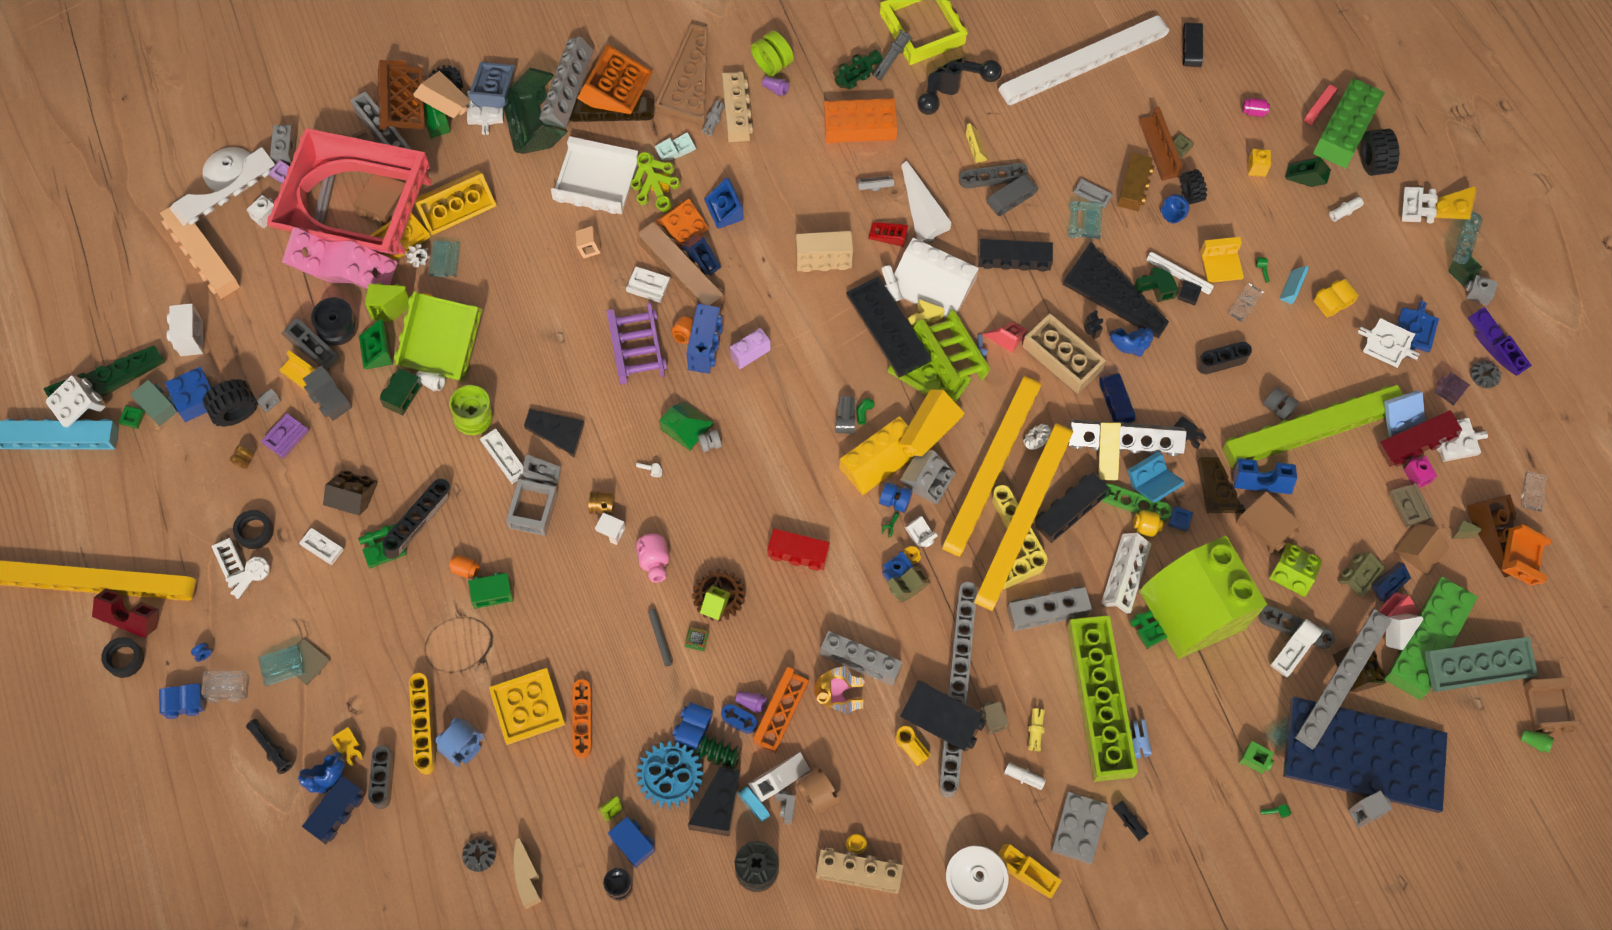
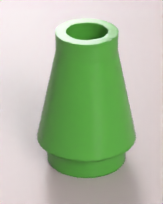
[1520,729,1554,753]

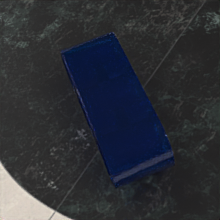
[1099,373,1136,423]

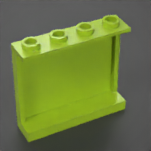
[394,291,483,382]

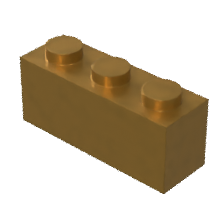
[1117,153,1154,211]

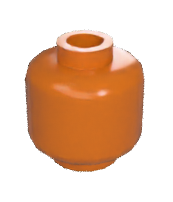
[671,316,694,344]

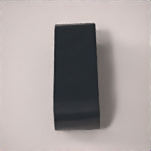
[1183,22,1203,68]
[1197,342,1252,374]

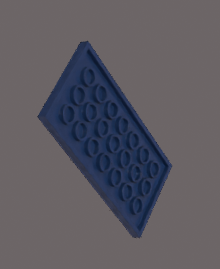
[1283,696,1447,813]

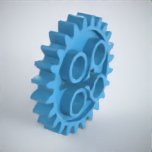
[636,741,703,809]

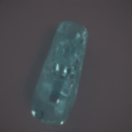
[1453,212,1482,264]

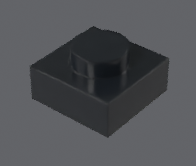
[1178,281,1202,306]

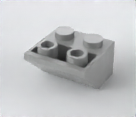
[900,450,956,504]

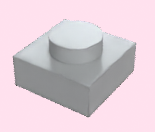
[257,389,280,413]

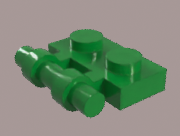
[358,524,407,569]
[1129,609,1167,649]

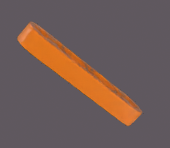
[572,679,592,759]

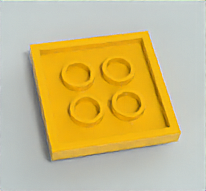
[489,668,565,745]

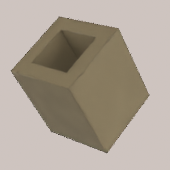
[980,701,1009,735]

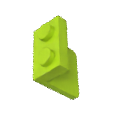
[1269,543,1322,597]

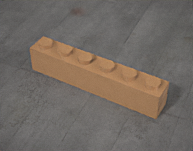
[637,221,725,307]

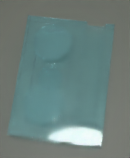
[429,241,460,277]
[258,645,305,686]

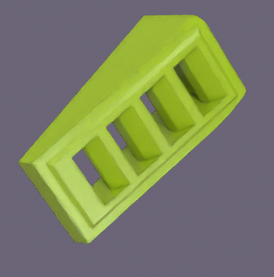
[598,796,623,822]

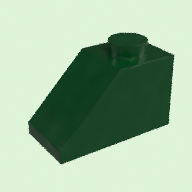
[1285,157,1331,187]

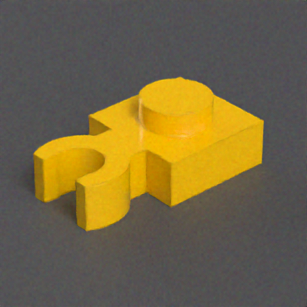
[331,727,363,766]

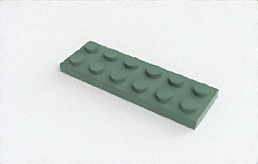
[1425,637,1538,692]

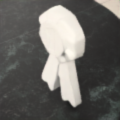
[225,557,270,599]

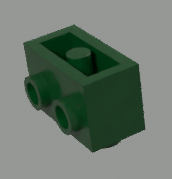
[380,368,422,416]

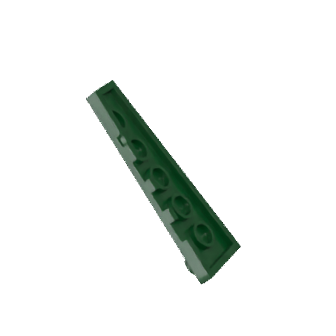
[43,345,165,397]

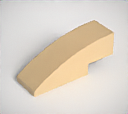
[514,838,541,909]

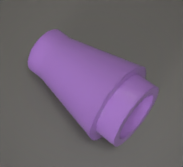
[762,76,789,96]
[736,691,767,713]

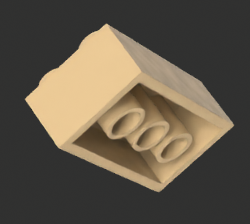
[1022,314,1106,394]

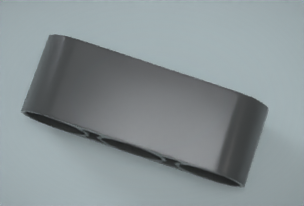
[987,174,1039,216]
[368,746,394,809]

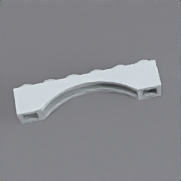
[170,147,275,226]

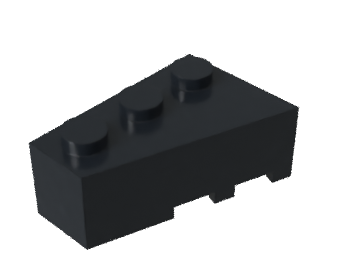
[688,767,740,837]

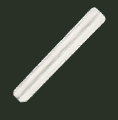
[1147,252,1214,294]

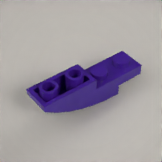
[1468,307,1532,376]

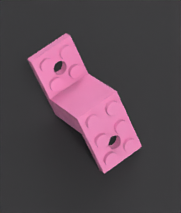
[282,228,397,289]

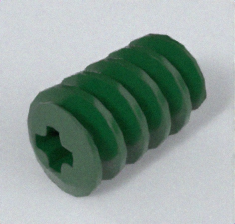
[696,733,742,769]

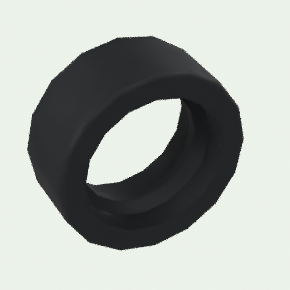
[233,510,274,549]
[101,637,144,678]

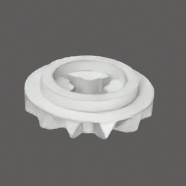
[1023,424,1052,450]

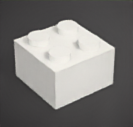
[167,304,203,356]

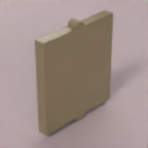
[281,639,330,685]

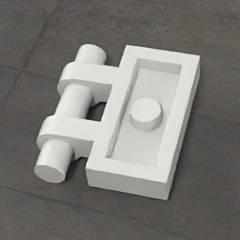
[1402,187,1438,223]

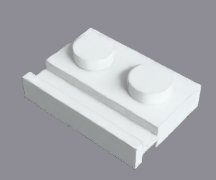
[626,267,670,303]

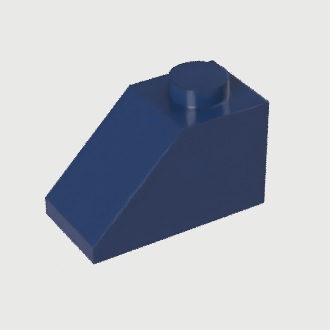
[681,235,721,276]

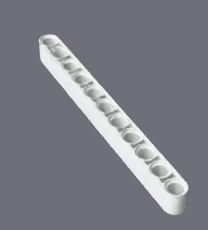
[998,16,1170,105]

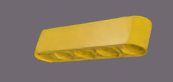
[409,673,436,775]

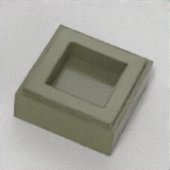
[1173,134,1194,158]

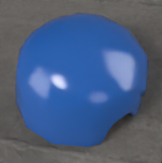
[1161,194,1190,224]

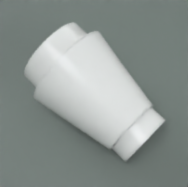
[416,371,445,391]

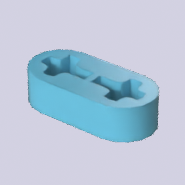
[737,786,770,822]

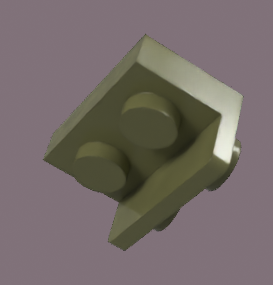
[1338,552,1385,597]

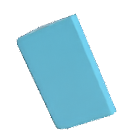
[1280,266,1309,304]

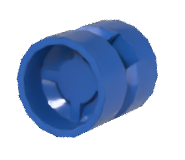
[879,481,913,513]

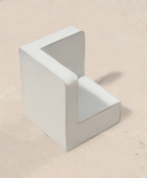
[595,513,626,545]

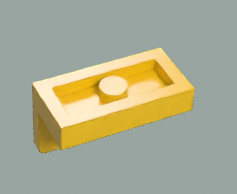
[279,350,316,391]

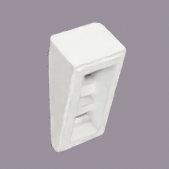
[211,538,245,578]

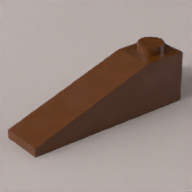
[1467,494,1516,577]

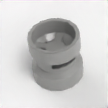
[698,429,722,453]

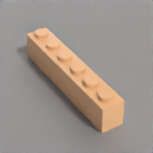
[160,207,240,299]

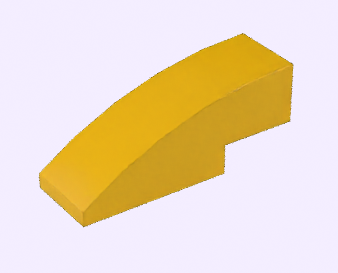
[998,844,1062,898]

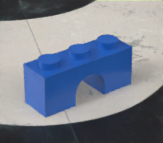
[1233,458,1297,494]

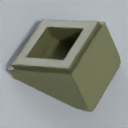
[1452,520,1481,539]

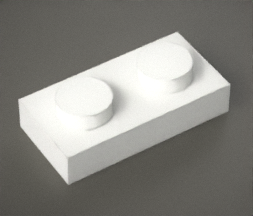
[299,528,344,566]

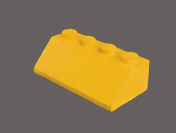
[414,170,496,236]
[839,416,914,495]

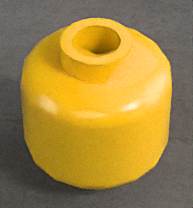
[1133,510,1163,537]

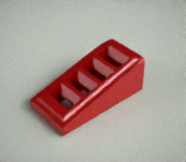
[868,222,908,247]

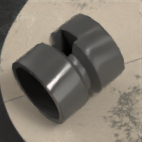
[1263,386,1299,420]

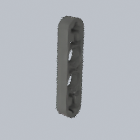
[959,163,1028,188]
[1258,606,1335,649]

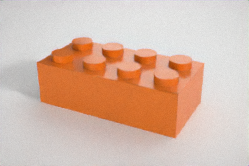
[824,98,897,143]

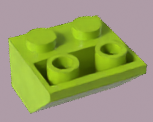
[365,283,410,322]

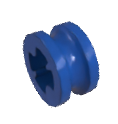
[191,642,212,662]

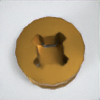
[229,446,254,469]

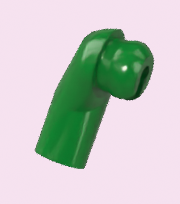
[856,398,875,425]

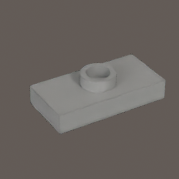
[856,175,894,191]

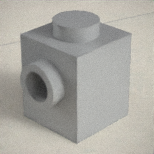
[1465,275,1498,306]

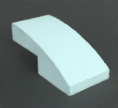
[655,132,696,162]

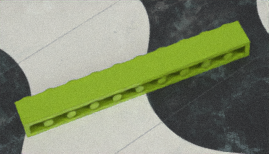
[1222,385,1403,469]

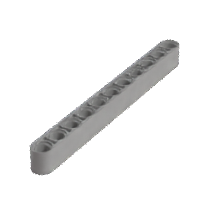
[939,582,977,798]

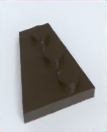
[1197,457,1246,513]

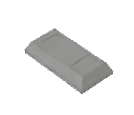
[1073,178,1113,208]

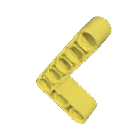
[992,485,1048,589]

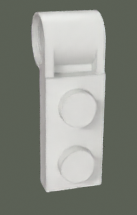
[1270,618,1323,678]

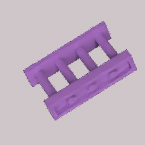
[606,303,667,384]

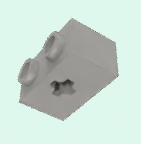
[270,125,296,166]
[1348,791,1392,829]

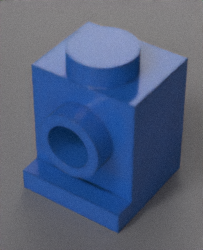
[882,551,914,581]

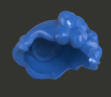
[1109,327,1154,357]
[298,752,345,794]

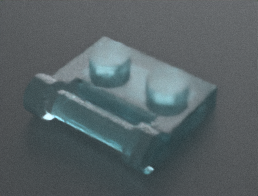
[1067,201,1103,239]

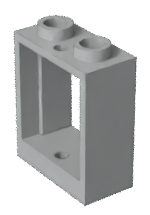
[506,479,558,536]

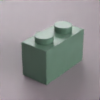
[130,380,177,426]

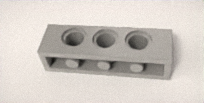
[1007,586,1092,631]
[820,631,902,686]

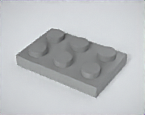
[1051,792,1108,865]

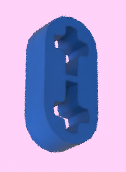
[721,704,757,734]

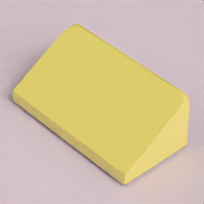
[966,123,988,163]

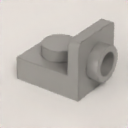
[775,791,796,825]

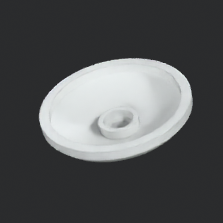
[203,147,251,192]
[946,845,1009,909]

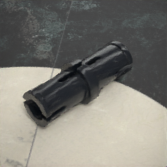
[1112,800,1149,842]

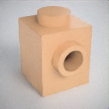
[575,226,601,258]

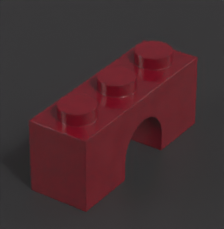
[92,588,159,638]

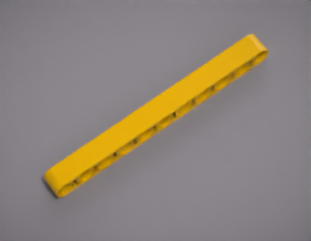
[942,376,1042,557]
[974,423,1074,611]
[0,561,197,601]

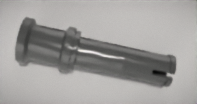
[872,29,913,81]

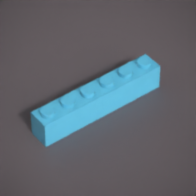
[0,419,119,450]

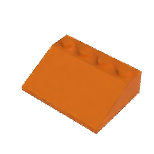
[577,44,653,114]

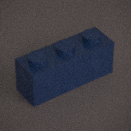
[301,776,365,845]

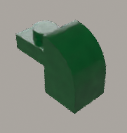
[1134,268,1178,302]

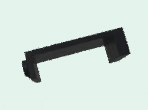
[900,680,987,751]

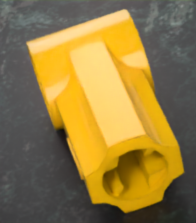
[895,726,931,767]

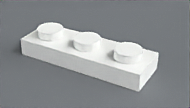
[480,429,524,484]

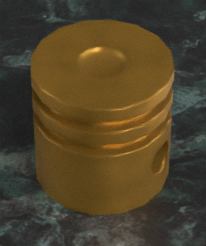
[588,491,615,515]

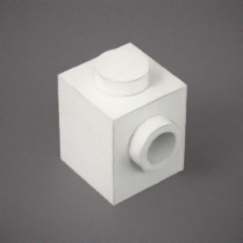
[246,195,274,229]

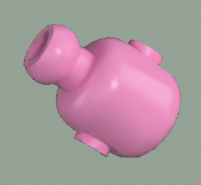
[636,533,670,583]

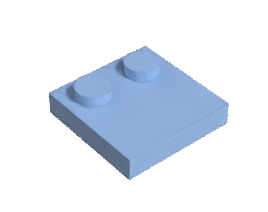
[1384,390,1425,437]

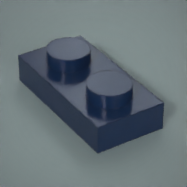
[1372,562,1411,602]

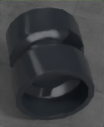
[603,868,633,901]

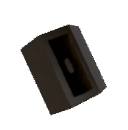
[323,471,378,515]
[1332,646,1386,692]

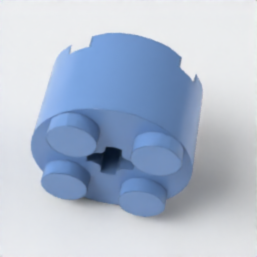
[435,717,485,767]

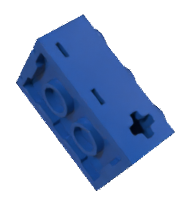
[686,304,723,374]

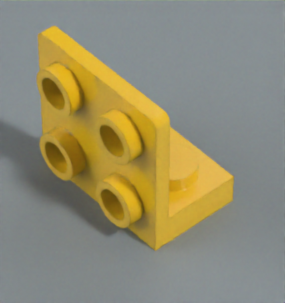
[1200,237,1244,283]

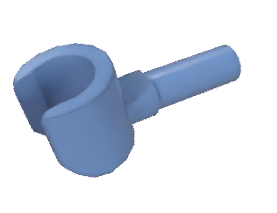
[978,335,988,359]

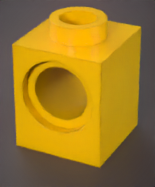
[1248,149,1271,177]

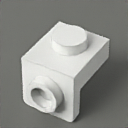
[904,516,938,548]

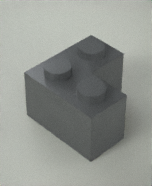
[303,365,351,421]

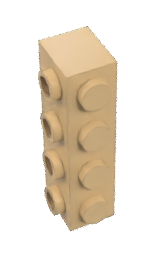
[722,72,753,142]
[816,848,903,894]

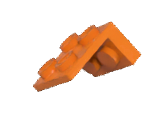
[655,199,709,249]

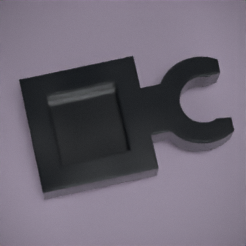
[1084,310,1103,340]
[1173,416,1206,449]

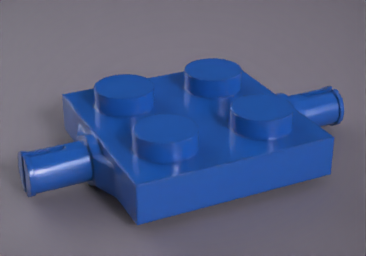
[1397,301,1439,358]

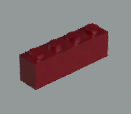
[1379,410,1462,467]

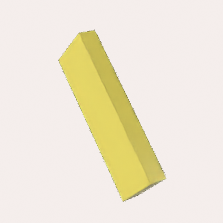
[1098,422,1121,480]

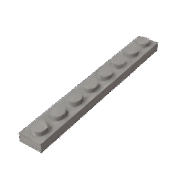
[1295,609,1392,750]

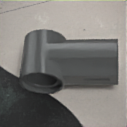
[835,396,855,434]

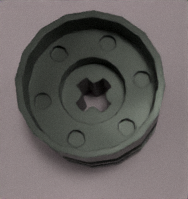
[734,841,779,892]

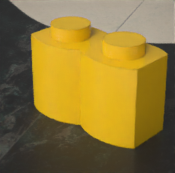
[1314,279,1359,318]

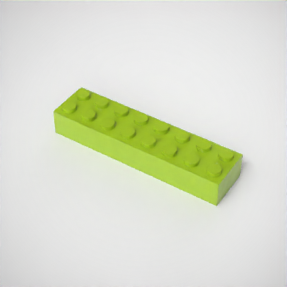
[1067,615,1138,782]

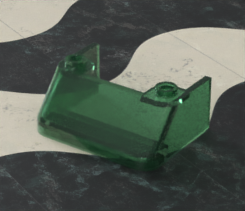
[504,67,568,154]

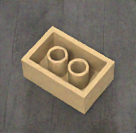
[796,231,853,272]

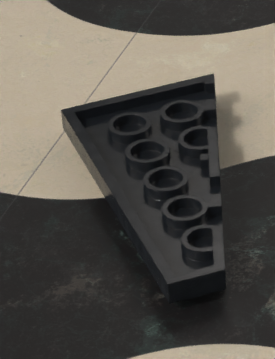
[1063,242,1169,339]

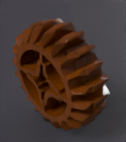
[692,569,746,622]

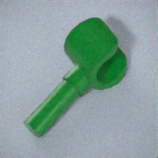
[1255,257,1270,283]
[882,513,899,538]
[1260,804,1291,819]

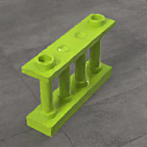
[913,310,991,391]

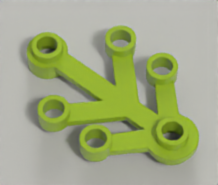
[630,152,681,212]

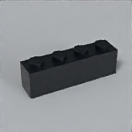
[978,239,1053,272]
[1035,472,1109,543]

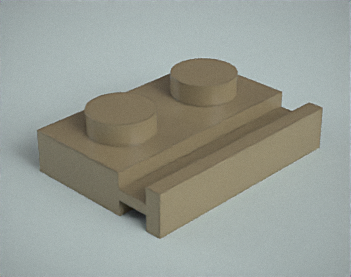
[1389,483,1433,527]

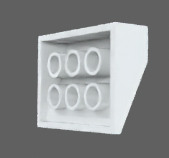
[894,238,979,318]

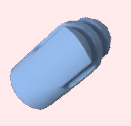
[1129,719,1152,758]

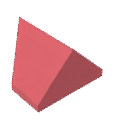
[982,321,1028,353]

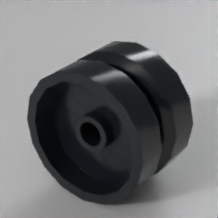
[311,297,358,346]

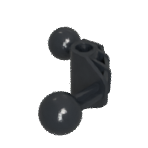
[917,56,1002,115]

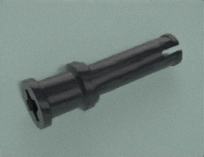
[246,719,294,774]

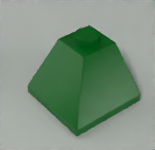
[659,401,714,451]

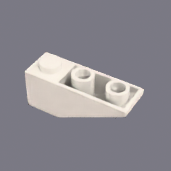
[748,752,810,802]

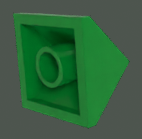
[359,319,393,370]

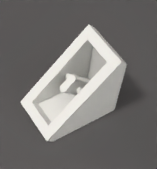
[1386,613,1423,650]

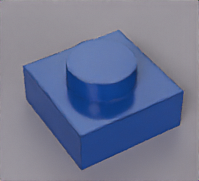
[1168,506,1193,532]

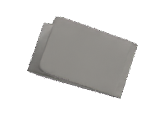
[522,455,561,486]

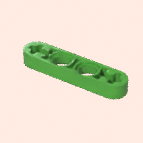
[1102,484,1172,522]

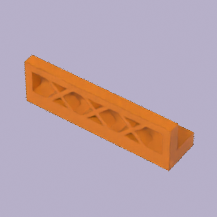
[753,667,809,753]

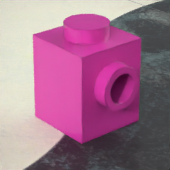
[1404,456,1437,488]

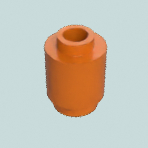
[449,555,480,579]

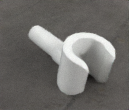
[636,462,662,478]

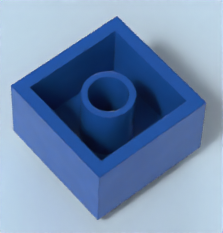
[165,366,212,422]

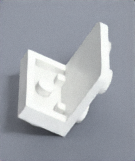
[46,375,105,427]

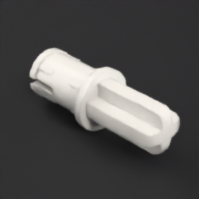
[1329,197,1364,222]
[882,265,903,301]
[1004,762,1046,790]

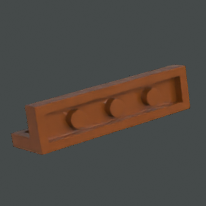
[1139,107,1183,181]

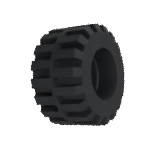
[1361,128,1400,176]
[202,379,258,427]

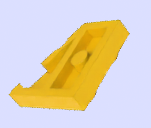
[1434,187,1477,219]

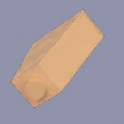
[413,71,471,118]

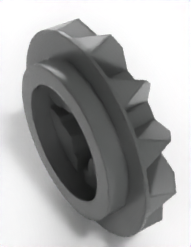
[1471,359,1502,388]
[462,838,496,872]

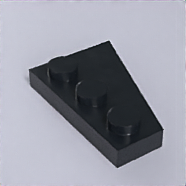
[524,409,585,457]

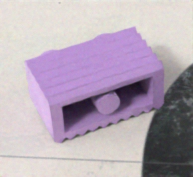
[730,328,771,369]

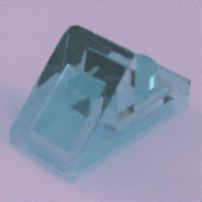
[1265,715,1289,751]

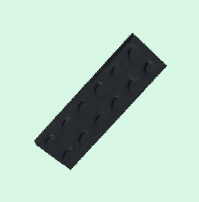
[846,277,932,378]

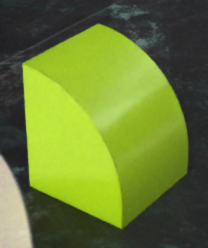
[700,586,730,620]

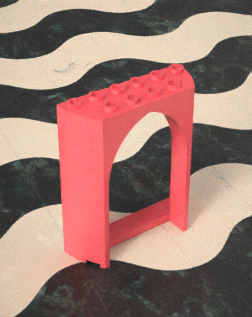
[267,128,432,255]

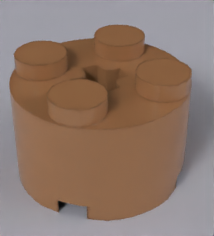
[796,766,841,815]

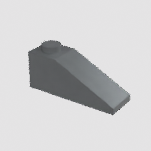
[281,318,339,370]

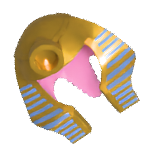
[814,666,865,715]

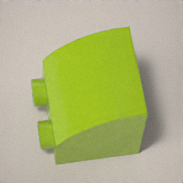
[1139,536,1268,660]

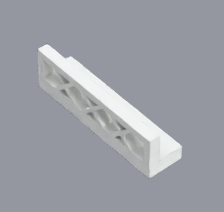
[1101,533,1151,613]

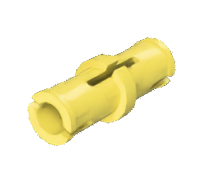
[1028,708,1045,751]

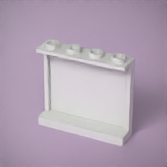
[551,136,639,214]

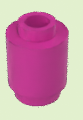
[1242,98,1270,117]

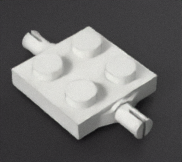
[467,91,503,135]
[1358,318,1420,368]
[1436,418,1488,462]

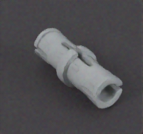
[702,101,725,136]

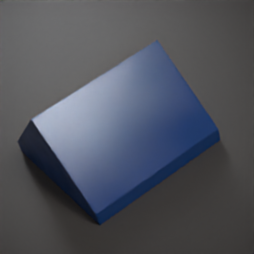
[704,178,743,229]

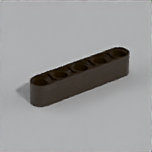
[569,97,654,122]

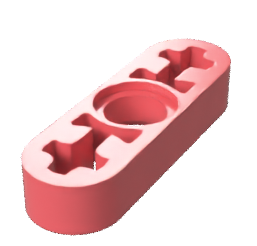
[1304,84,1338,126]

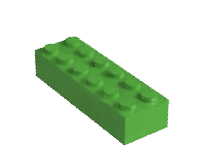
[1313,78,1385,169]
[1384,577,1478,700]

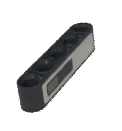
[382,479,450,559]

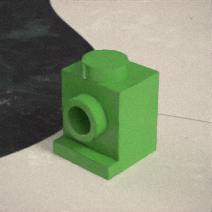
[1239,741,1274,774]

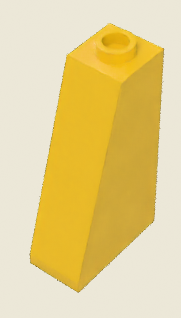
[898,389,965,457]

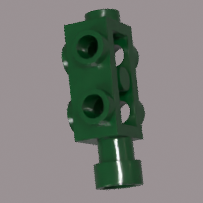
[833,49,883,90]

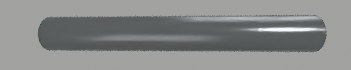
[648,609,673,667]

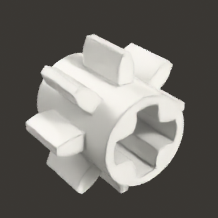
[405,244,429,267]

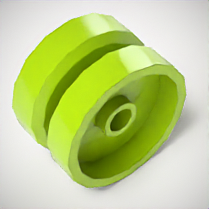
[751,30,794,77]

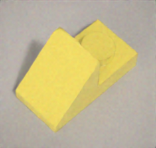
[908,300,945,329]

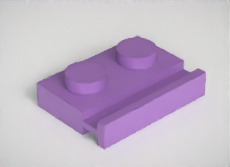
[261,413,309,459]

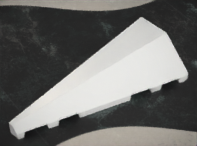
[901,161,951,244]

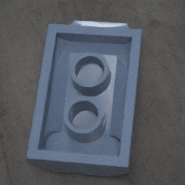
[469,62,515,108]

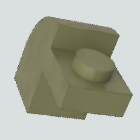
[887,567,931,602]

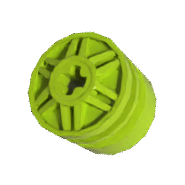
[449,385,493,436]

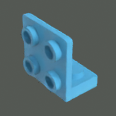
[1127,451,1185,502]

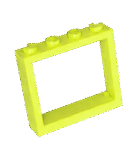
[879,0,968,65]

